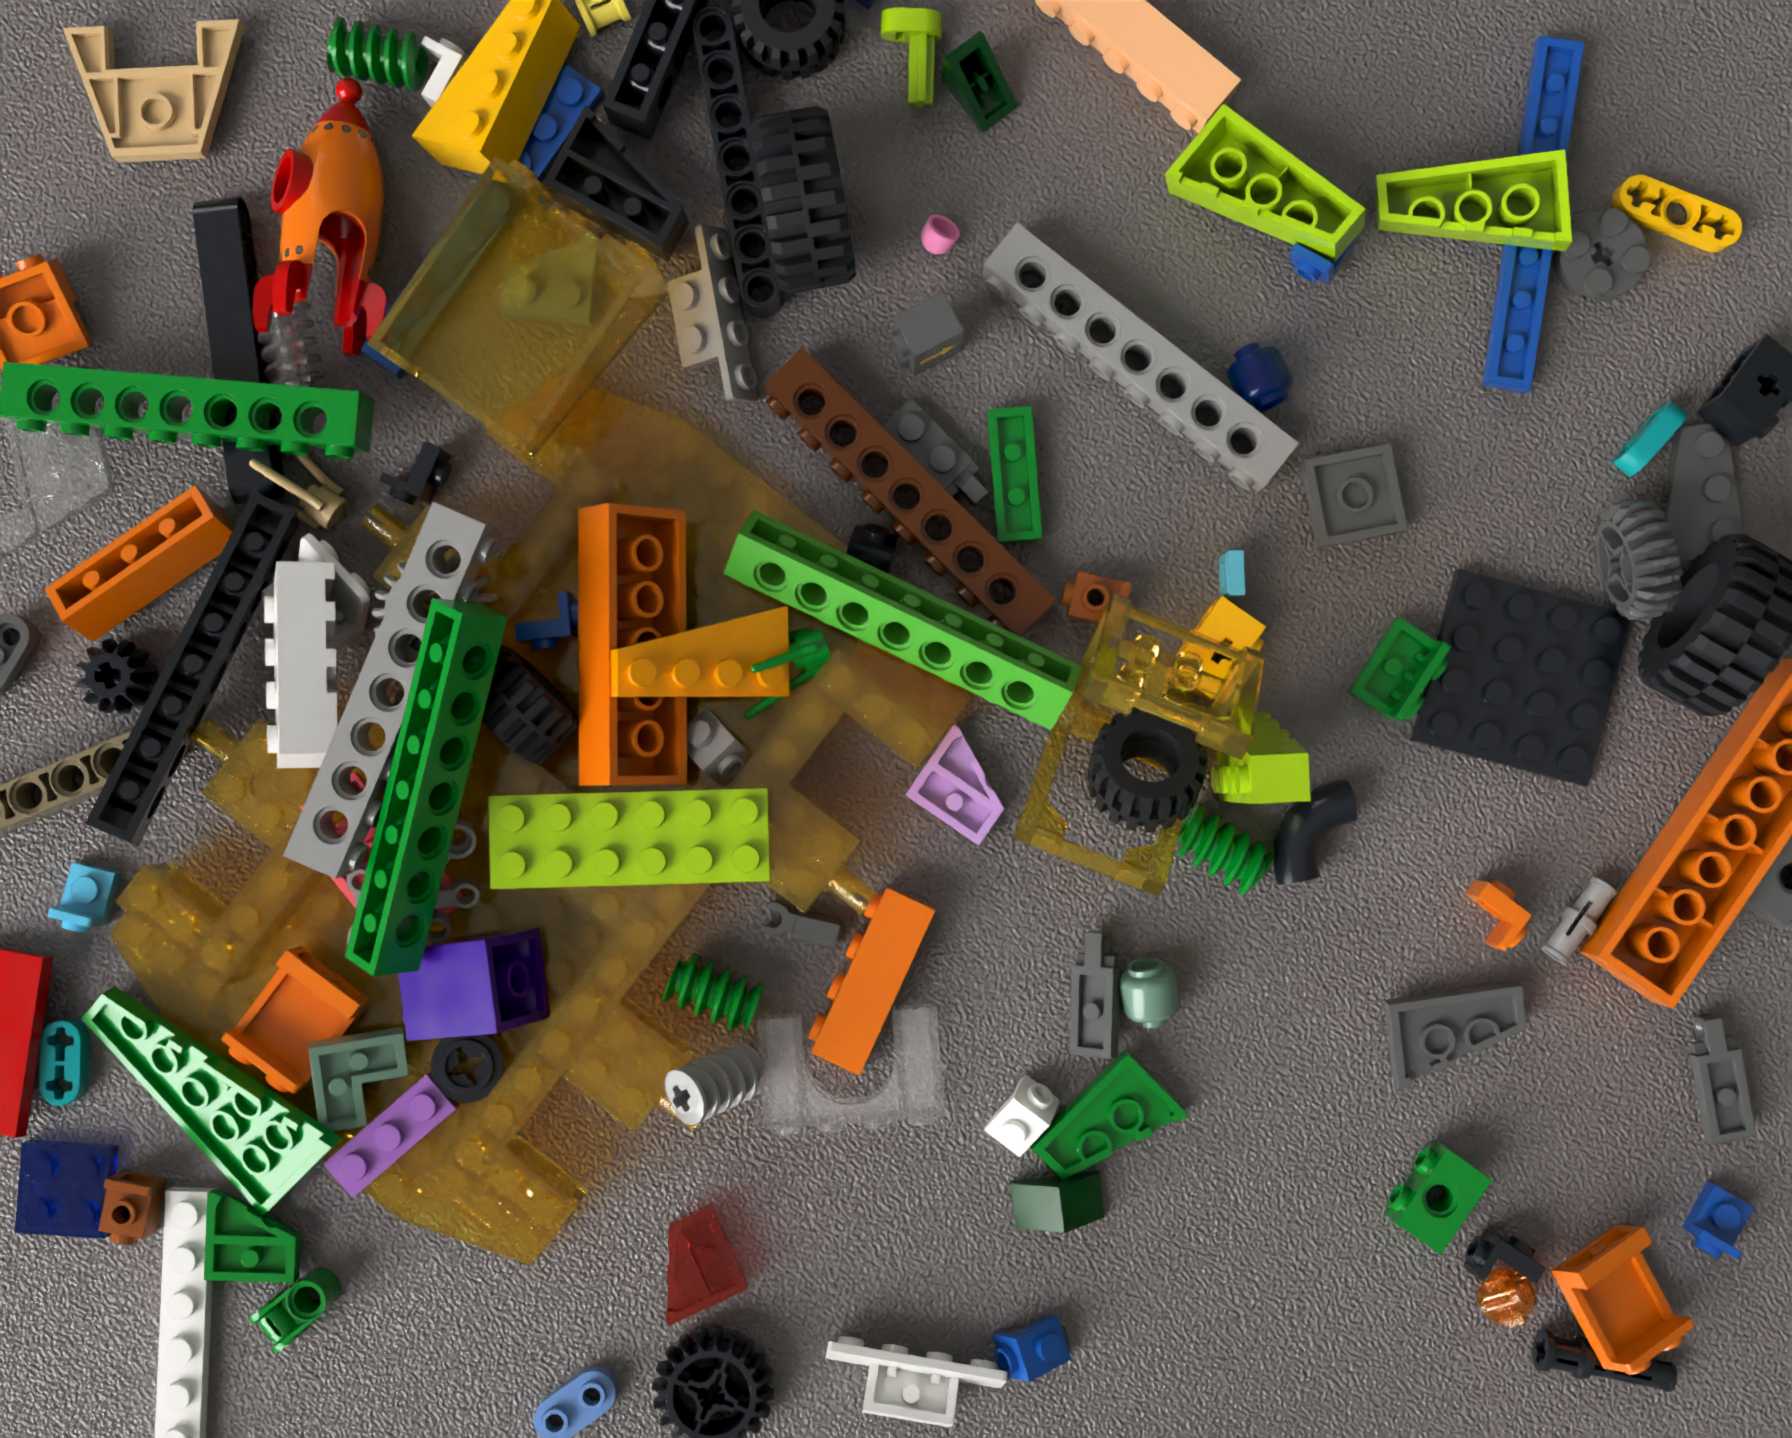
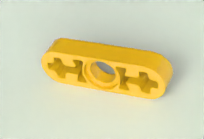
[1612,175,1742,253]

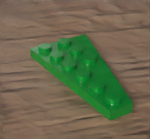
[81,986,343,1216]

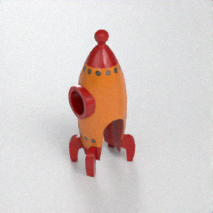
[252,78,389,357]

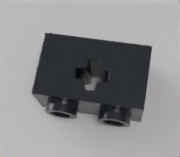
[1697,334,1792,446]

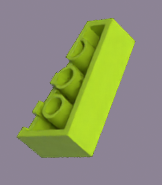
[1374,149,1572,251]

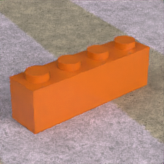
[45,485,234,642]
[807,885,936,1076]

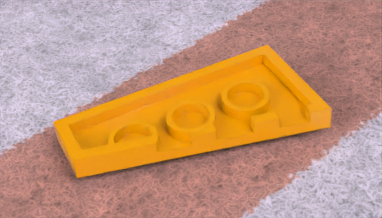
[611,606,789,697]

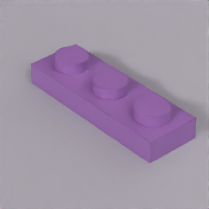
[323,1072,460,1198]

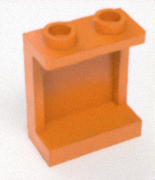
[221,946,372,1094]
[1551,1225,1695,1375]

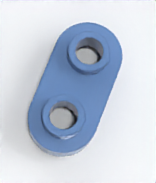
[534,1366,618,1438]

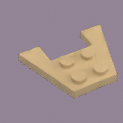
[63,19,245,163]

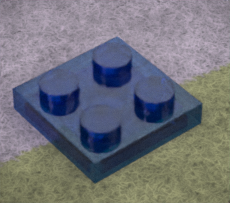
[15,1139,118,1239]

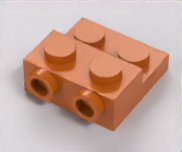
[0,254,93,371]

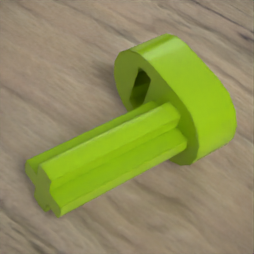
[880,7,943,107]

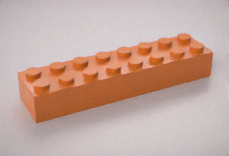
[1579,658,1792,1009]

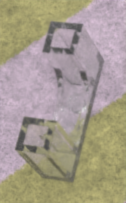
[756,1002,945,1136]

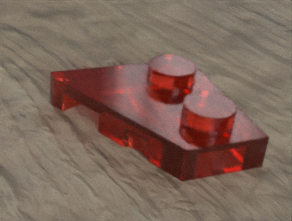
[666,1203,749,1326]

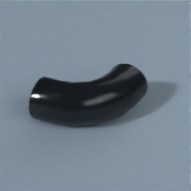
[1273,779,1357,885]

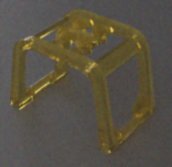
[1013,593,1265,896]

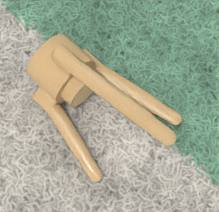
[249,454,348,530]

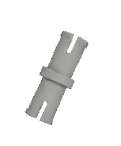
[1541,877,1617,966]

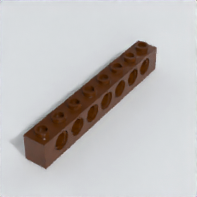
[764,347,1056,637]

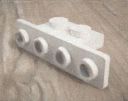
[825,1336,1007,1428]

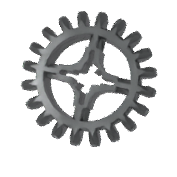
[1593,498,1683,620]

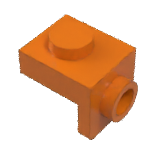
[1465,879,1532,951]

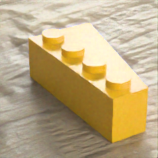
[412,0,581,181]

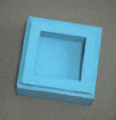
[1219,550,1245,599]

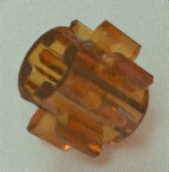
[1477,1267,1536,1328]

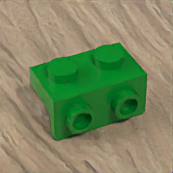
[1347,617,1452,721]

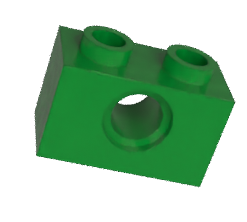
[1385,1140,1493,1255]

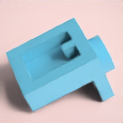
[48,862,122,933]

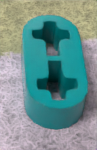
[1612,400,1688,477]
[39,1018,90,1106]

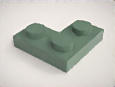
[308,1027,408,1131]

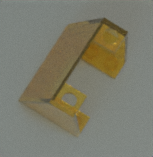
[367,156,669,458]

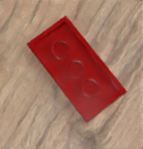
[0,947,54,1138]

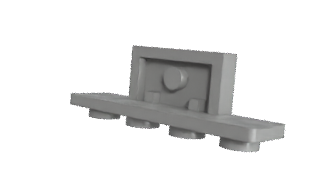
[667,224,758,403]

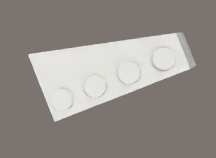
[264,561,337,768]

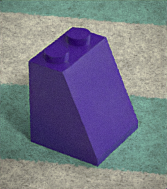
[397,928,551,1041]

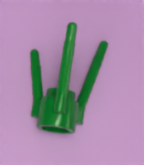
[744,627,832,720]

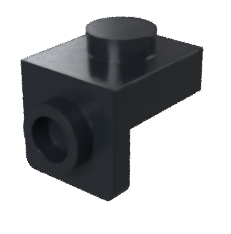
[379,441,452,506]
[846,524,899,573]
[1463,1229,1546,1284]

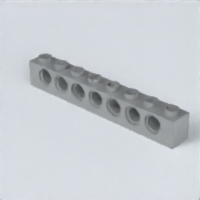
[982,222,1299,492]
[283,502,498,879]

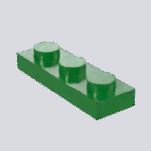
[987,406,1042,544]

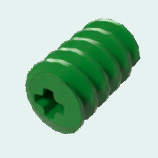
[327,17,429,91]
[1174,803,1275,896]
[661,953,764,1036]

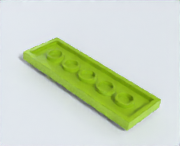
[488,788,771,889]

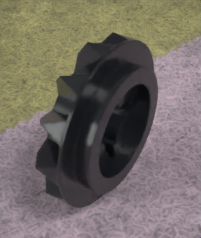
[431,1034,505,1103]

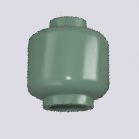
[1119,957,1180,1028]

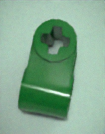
[248,1268,341,1354]

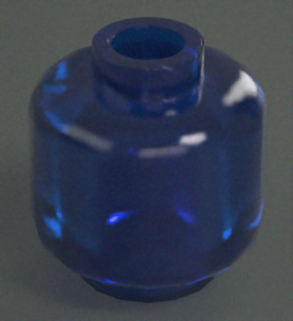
[1227,342,1293,412]

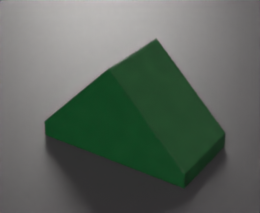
[942,31,1018,132]
[1010,1171,1105,1233]

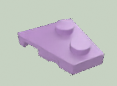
[905,724,1004,846]

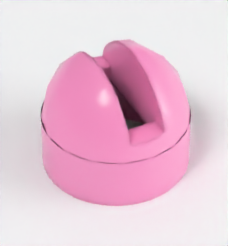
[921,215,960,255]

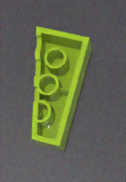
[1165,103,1366,262]
[1211,711,1311,804]

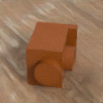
[1060,571,1132,630]
[98,1170,167,1245]

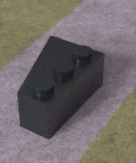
[542,105,689,262]

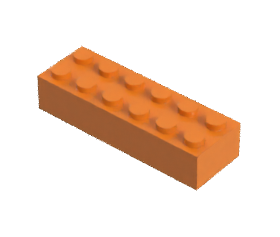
[578,503,687,786]

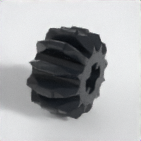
[74,639,158,714]

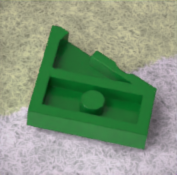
[204,1189,301,1283]

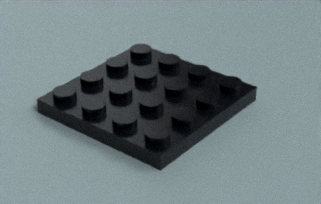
[1411,569,1630,787]

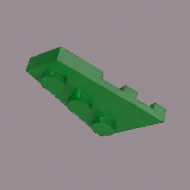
[1031,1050,1189,1180]

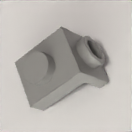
[687,707,753,787]

